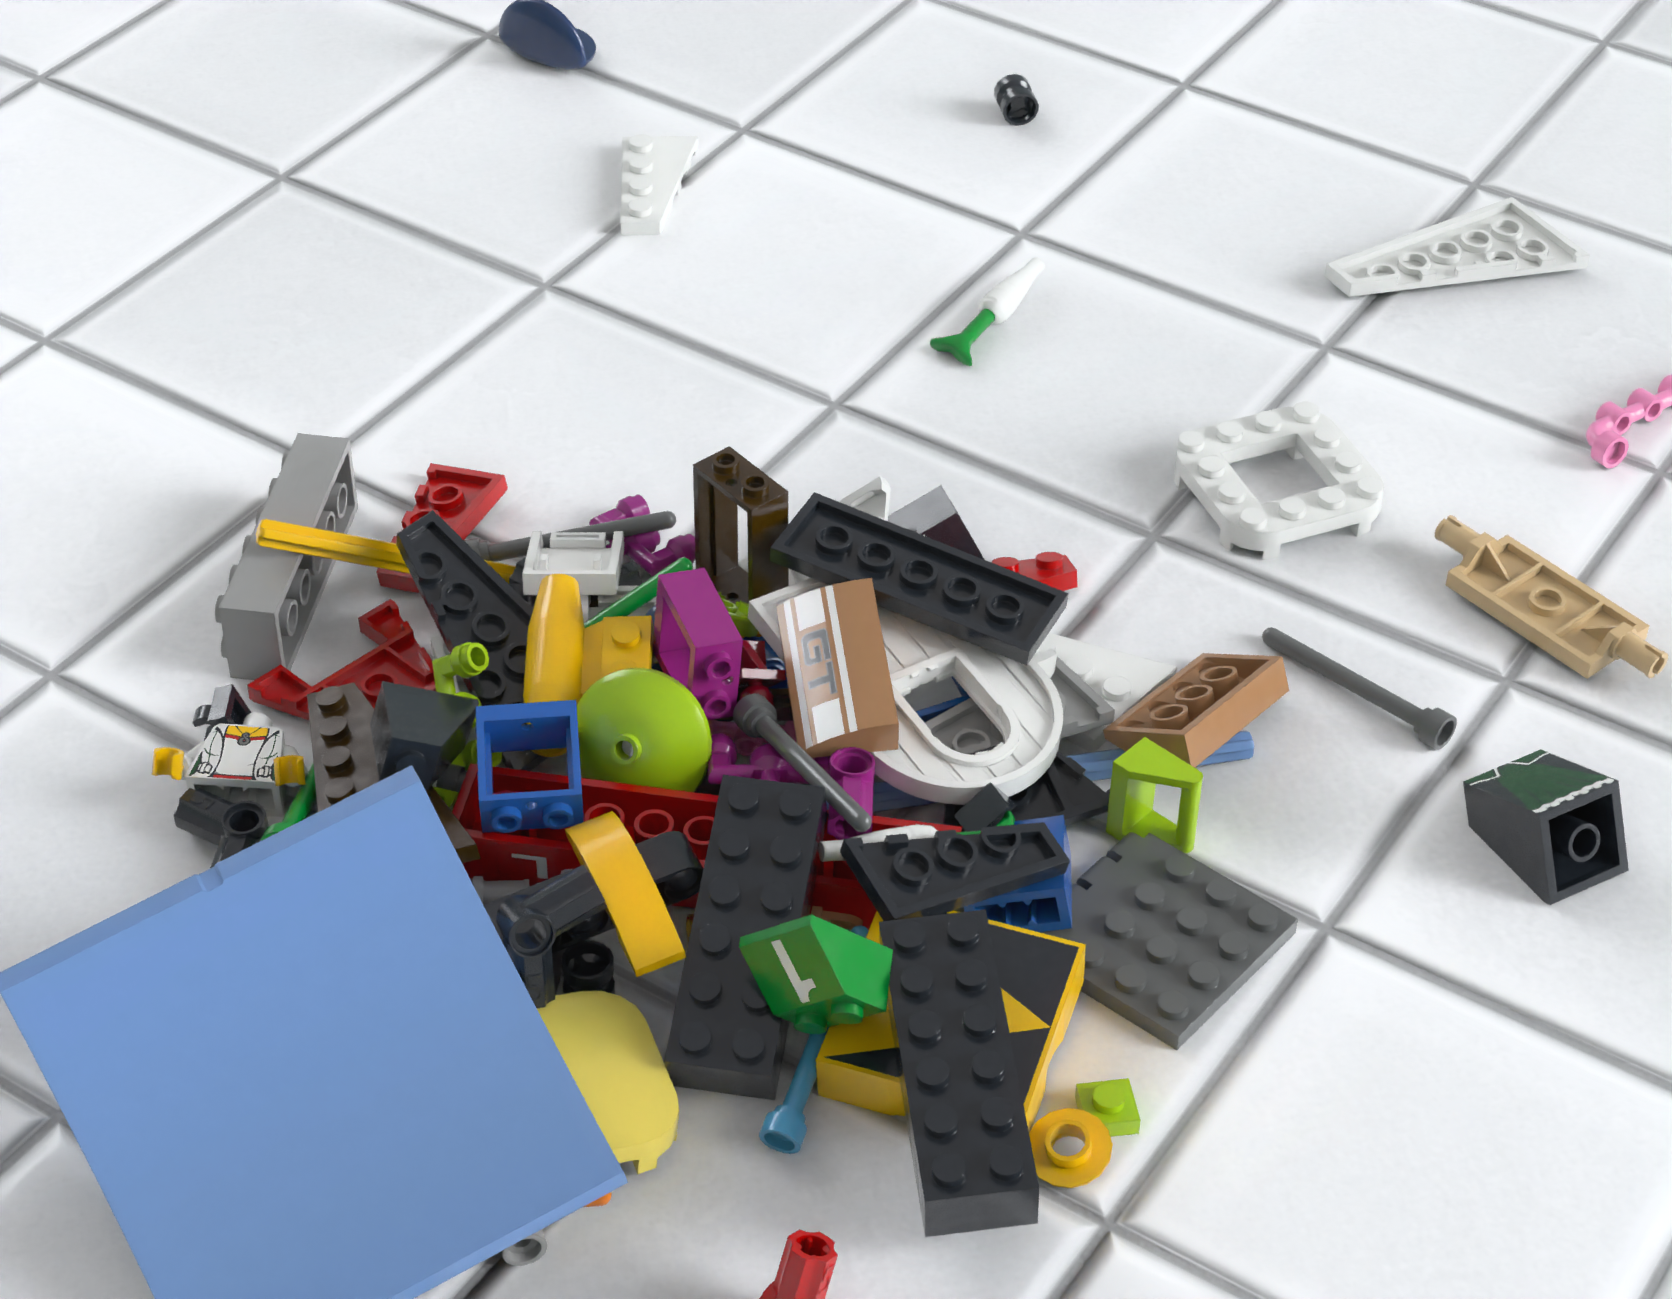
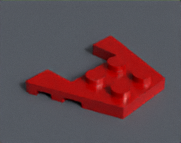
[247,599,436,721]

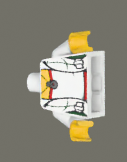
[152,712,308,817]

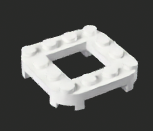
[1174,401,1384,560]

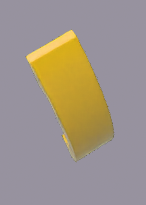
[565,811,686,977]

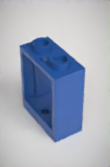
[476,700,584,833]

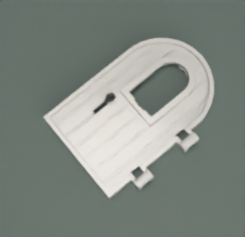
[748,535,1063,805]

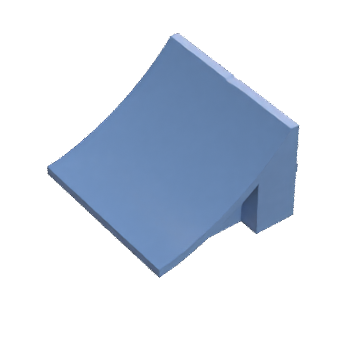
[0,765,628,1299]

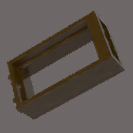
[693,446,789,604]

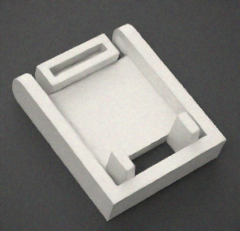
[522,531,624,595]

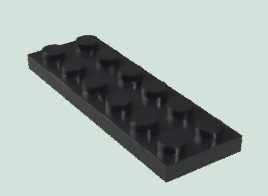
[770,492,1069,666]

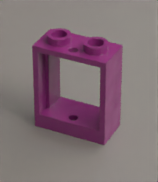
[653,568,743,720]

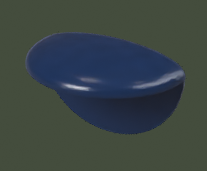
[499,0,596,69]

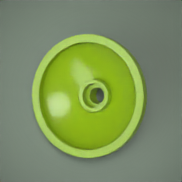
[577,668,712,792]

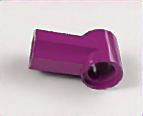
[827,747,875,840]

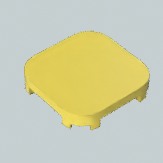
[537,991,679,1175]

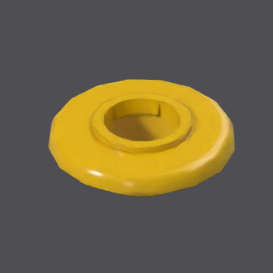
[1029,1108,1113,1188]

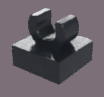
[192,684,252,741]

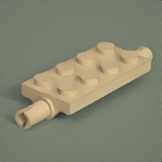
[1434,515,1668,679]

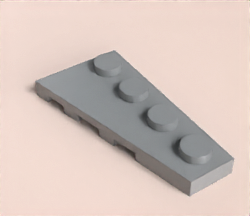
[925,657,1115,754]

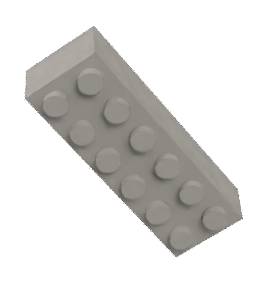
[215,433,358,680]

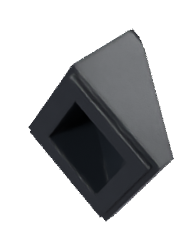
[954,782,1017,832]

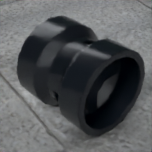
[994,74,1039,126]
[561,940,615,994]

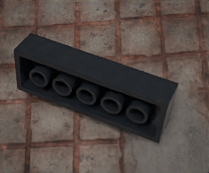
[664,775,828,1100]
[879,909,1039,1237]

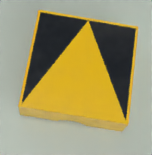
[816,910,1086,1132]

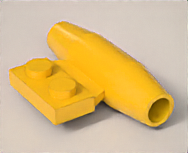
[523,574,654,757]

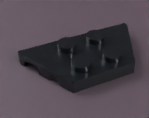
[943,745,1110,832]

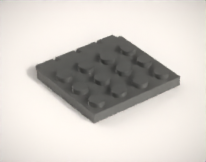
[1040,832,1298,1050]

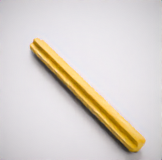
[256,519,516,584]

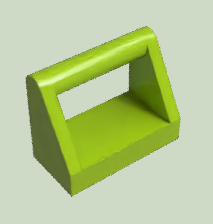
[1106,737,1203,853]

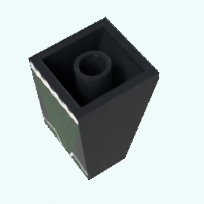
[1463,749,1629,905]

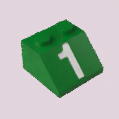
[739,914,893,1034]

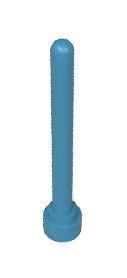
[759,925,869,1154]

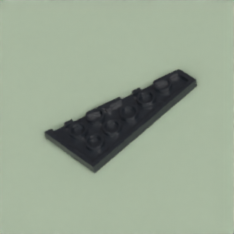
[396,510,549,771]

